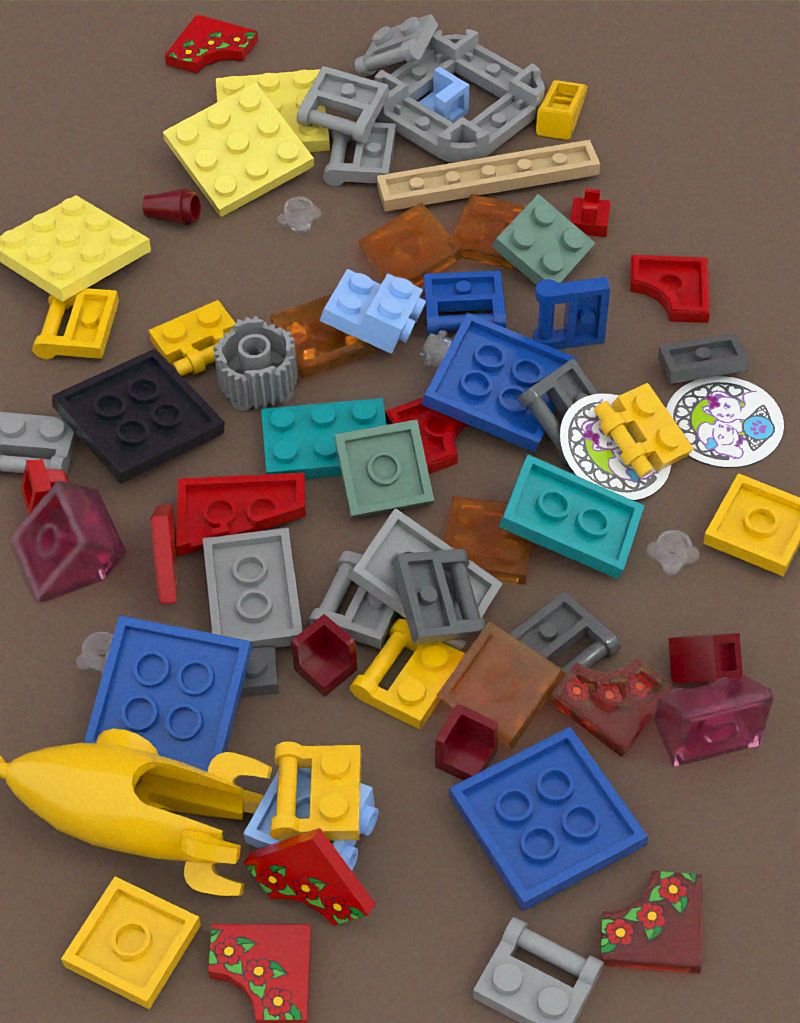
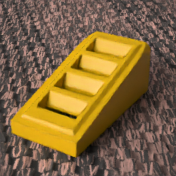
[536,80,588,140]

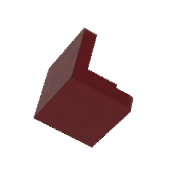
[291,614,357,697]
[668,633,743,683]
[435,703,499,781]

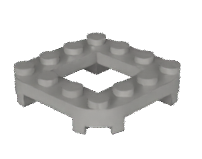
[375,29,545,163]

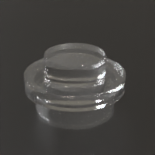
[420,330,453,368]

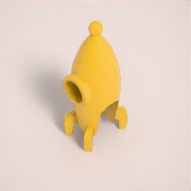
[0,729,273,896]

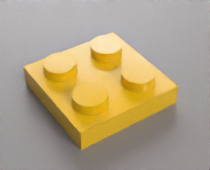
[703,473,800,577]
[61,876,201,1010]

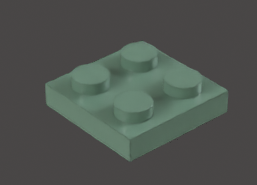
[491,194,595,285]
[334,420,434,519]

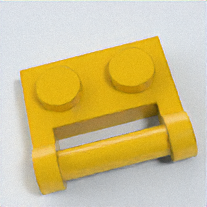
[32,288,119,359]
[350,619,465,730]
[270,742,362,841]

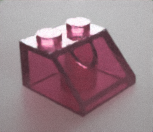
[11,480,127,602]
[654,675,774,767]

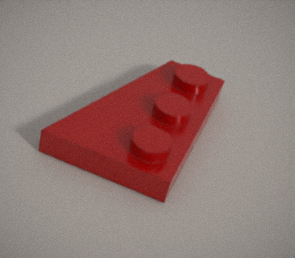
[176,473,306,557]

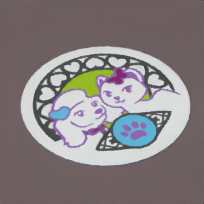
[666,376,784,467]
[560,394,671,500]

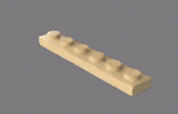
[376,140,600,212]

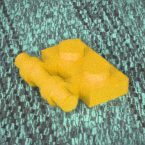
[148,300,236,376]
[594,383,694,478]

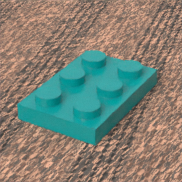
[261,398,386,479]
[498,454,645,579]

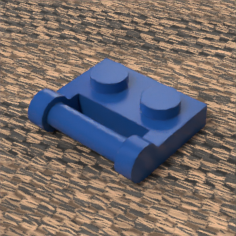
[424,270,506,336]
[533,277,610,350]

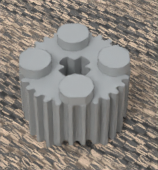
[213,316,298,411]

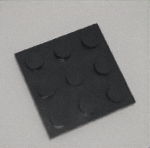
[52,348,225,484]

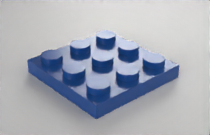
[422,312,578,453]
[84,615,253,772]
[449,727,648,911]

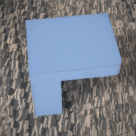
[419,67,469,123]

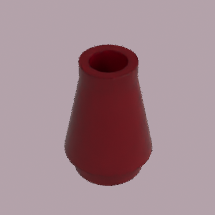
[143,188,201,226]

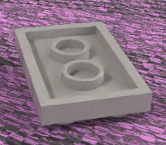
[348,508,503,650]
[203,528,303,648]

